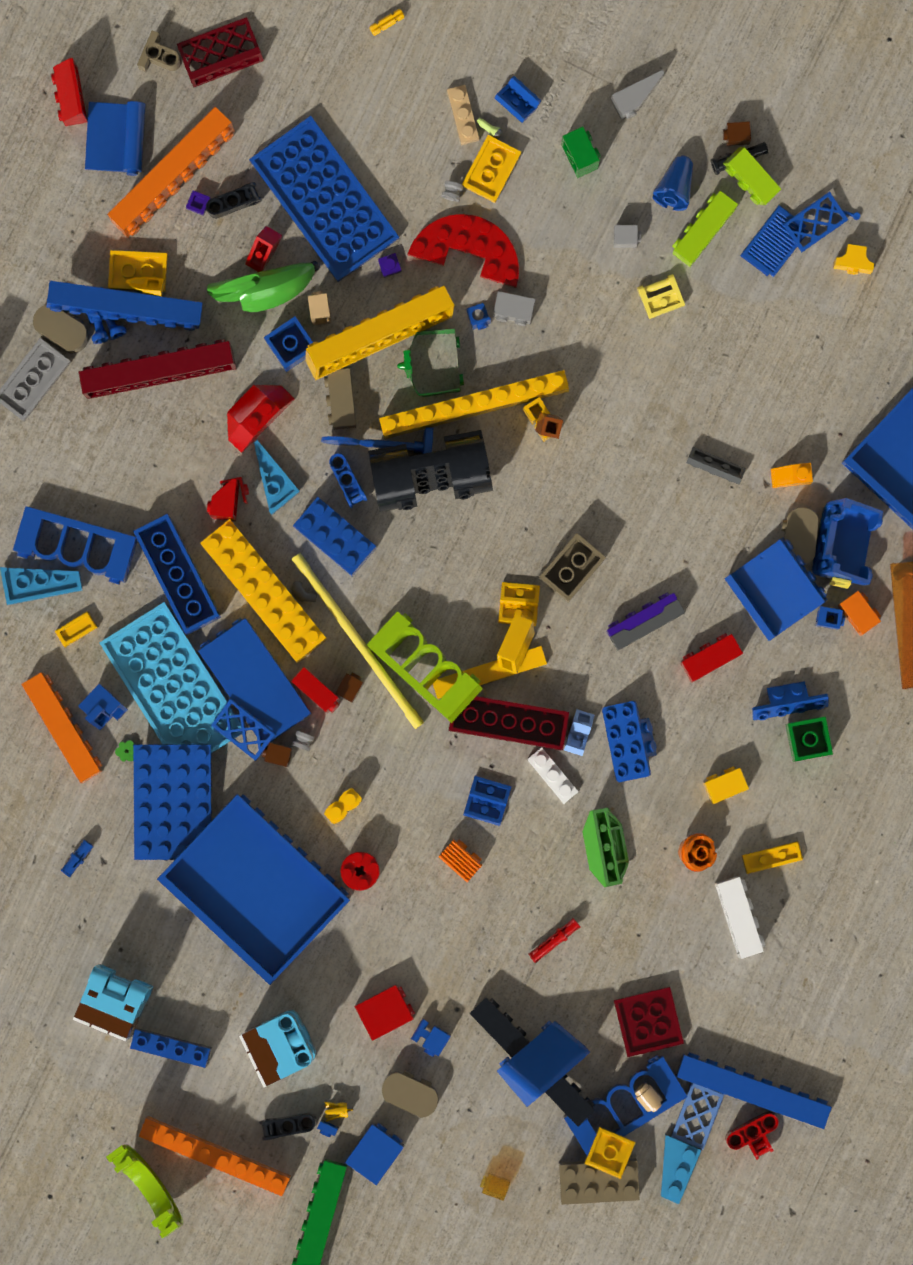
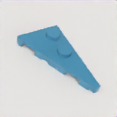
[254,440,300,515]

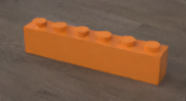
[21,672,103,783]

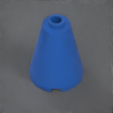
[653,155,693,211]

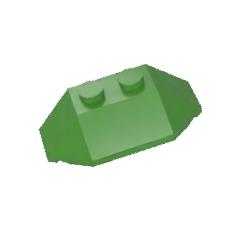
[582,808,629,887]

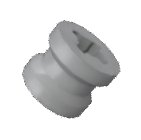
[441,181,463,202]
[292,731,314,751]

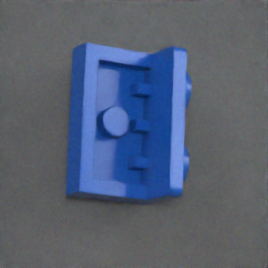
[494,76,541,123]

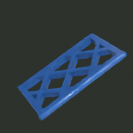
[782,192,848,253]
[211,698,276,761]

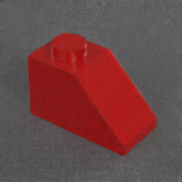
[245,226,282,272]

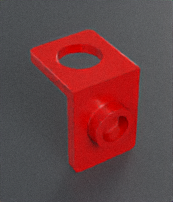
[220,477,249,504]

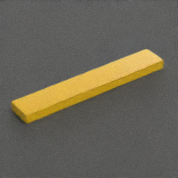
[433,646,547,699]

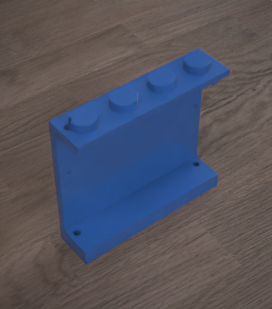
[724,538,828,641]

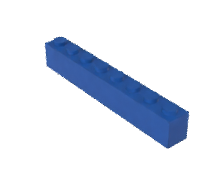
[46,281,203,331]
[676,1052,832,1129]

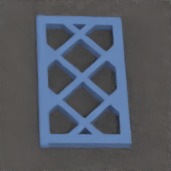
[671,1083,724,1150]

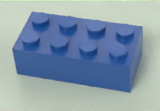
[293,497,377,577]

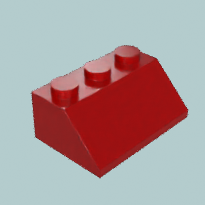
[51,58,88,126]

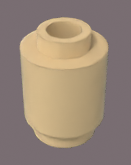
[634,1083,662,1112]

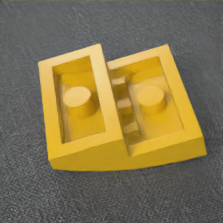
[498,582,540,626]

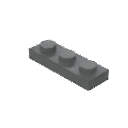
[686,447,746,485]

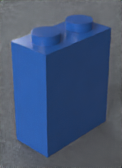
[345,1123,404,1186]

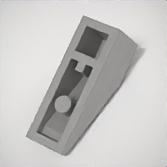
[611,70,664,119]

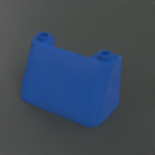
[812,498,883,585]
[497,1020,590,1107]

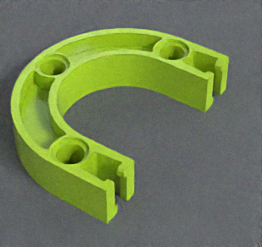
[106,1144,183,1238]

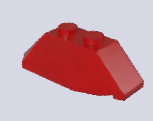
[227,385,295,453]

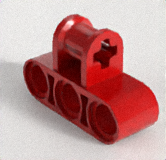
[725,1112,779,1160]

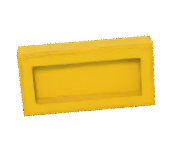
[55,611,98,648]

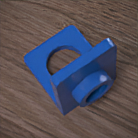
[466,303,491,330]

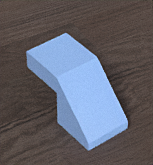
[564,709,595,756]

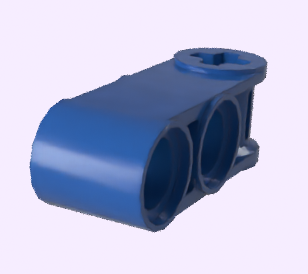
[329,453,367,508]

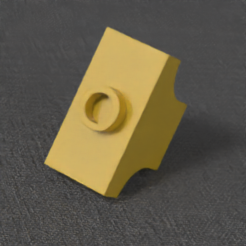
[833,244,874,275]

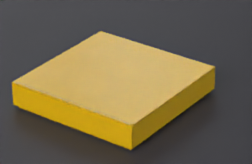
[585,1127,636,1179]

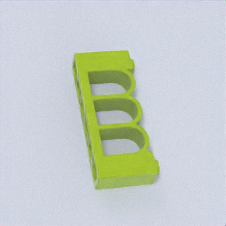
[367,611,483,723]

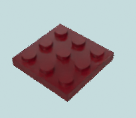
[614,987,684,1057]

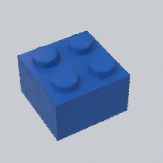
[264,316,313,372]

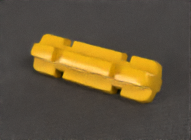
[369,9,404,36]

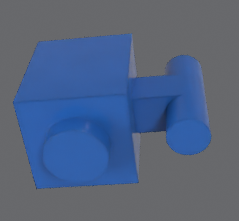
[411,1019,451,1057]

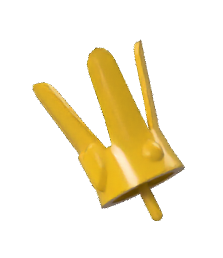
[324,1102,353,1122]

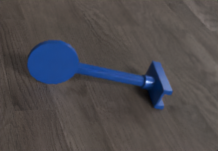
[321,427,434,454]

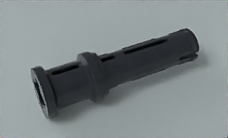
[710,142,769,175]

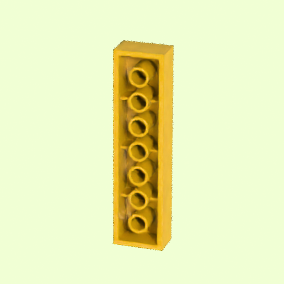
[305,286,454,380]
[200,519,327,663]

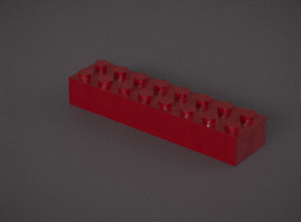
[78,339,237,399]

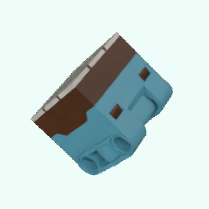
[73,964,153,1041]
[239,1010,316,1087]

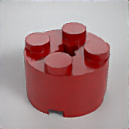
[341,852,380,891]

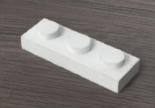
[527,748,578,804]

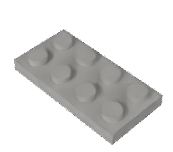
[0,338,71,422]

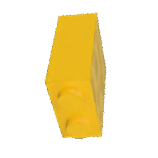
[497,614,535,674]

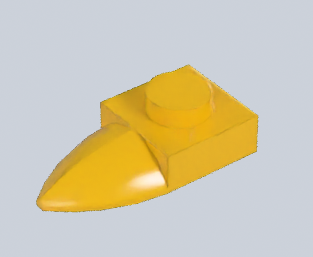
[125,277,165,296]

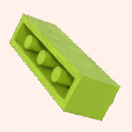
[672,191,738,267]

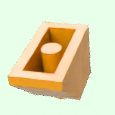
[770,463,813,488]

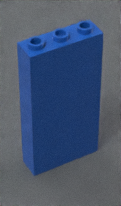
[198,618,312,745]

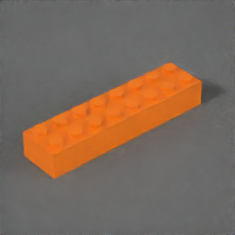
[107,107,235,238]

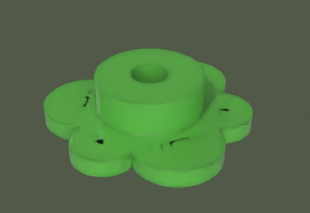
[115,740,134,762]

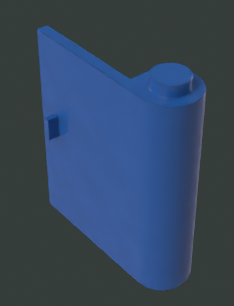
[85,101,146,176]

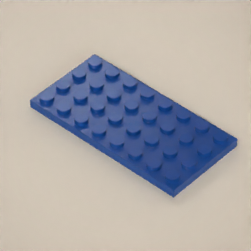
[249,116,400,282]

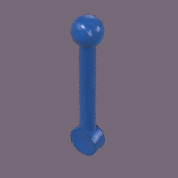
[822,203,860,220]

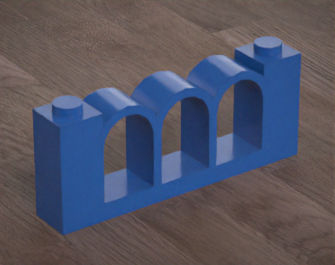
[13,506,138,585]
[563,1055,688,1156]

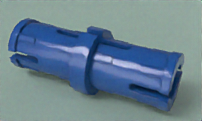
[61,839,94,877]

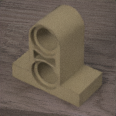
[137,30,181,72]

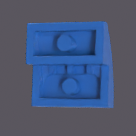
[463,776,512,826]

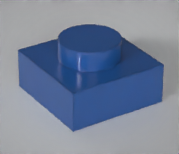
[317,1119,339,1137]

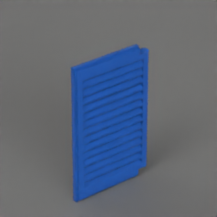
[740,205,809,277]

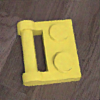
[637,274,685,319]

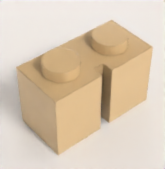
[308,291,332,325]

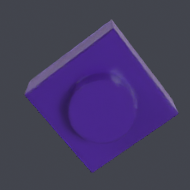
[186,190,211,216]
[378,253,402,278]

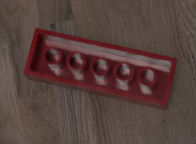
[449,696,569,751]

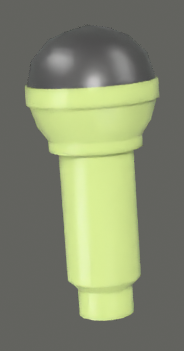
[477,118,503,139]

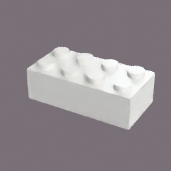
[715,876,765,959]

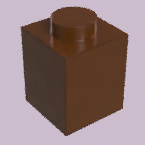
[723,121,751,146]
[335,672,364,703]
[262,743,292,767]

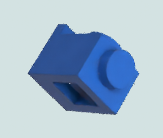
[815,606,845,630]

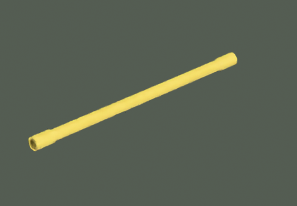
[291,553,424,729]

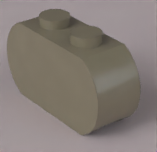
[33,305,89,354]
[781,507,819,566]
[382,1070,438,1118]

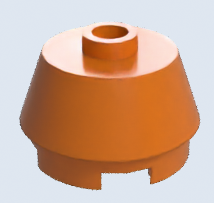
[678,833,717,872]

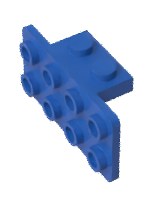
[602,701,657,782]

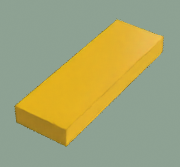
[742,841,803,874]

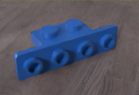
[752,681,829,721]

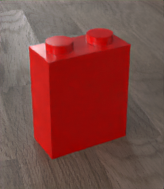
[291,667,340,714]
[354,984,415,1041]

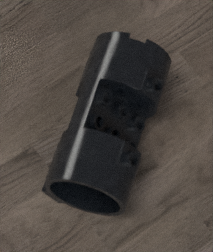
[368,430,493,512]

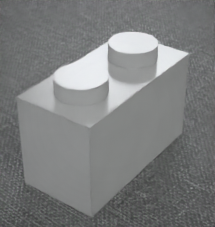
[493,291,535,326]

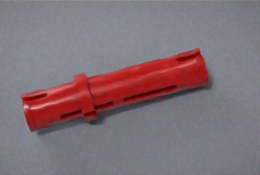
[528,918,581,963]

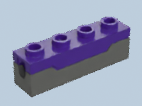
[606,592,685,651]

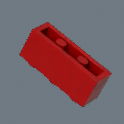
[681,633,743,683]

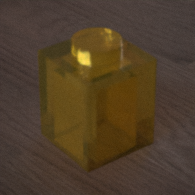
[480,1172,510,1201]

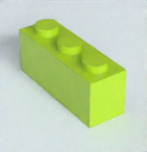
[723,147,781,205]

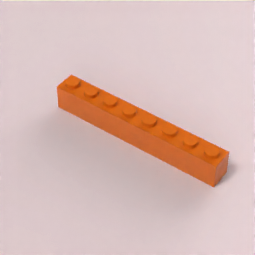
[138,1116,291,1196]

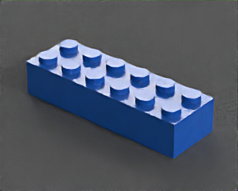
[133,514,221,635]

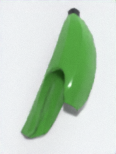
[207,261,319,312]

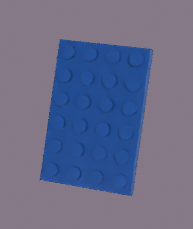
[133,744,212,860]

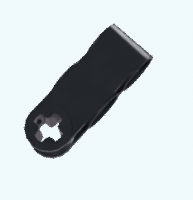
[206,182,262,219]
[259,1113,317,1141]

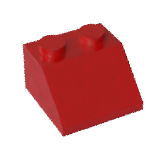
[207,479,240,521]

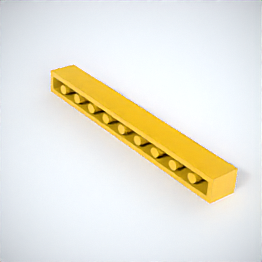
[379,370,569,440]

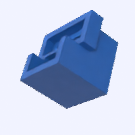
[78,684,128,730]

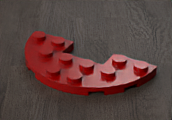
[407,214,519,288]

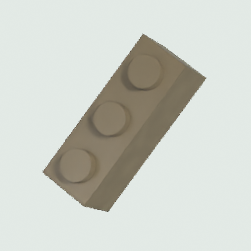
[324,368,357,430]

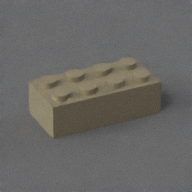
[559,1158,640,1205]

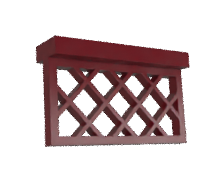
[177,17,264,88]

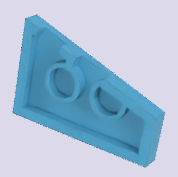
[661,1134,701,1204]

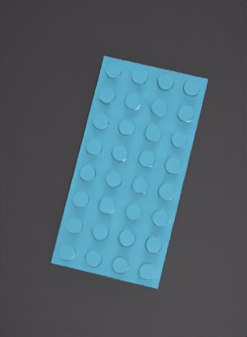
[99,602,242,754]

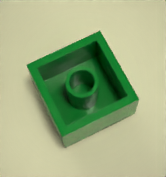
[561,126,601,179]
[785,716,833,762]

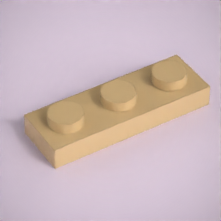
[447,85,479,145]

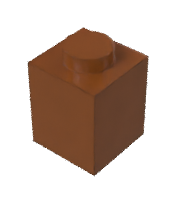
[535,412,563,439]

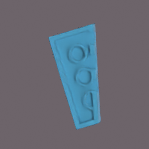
[0,567,83,605]

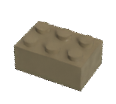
[539,533,606,603]

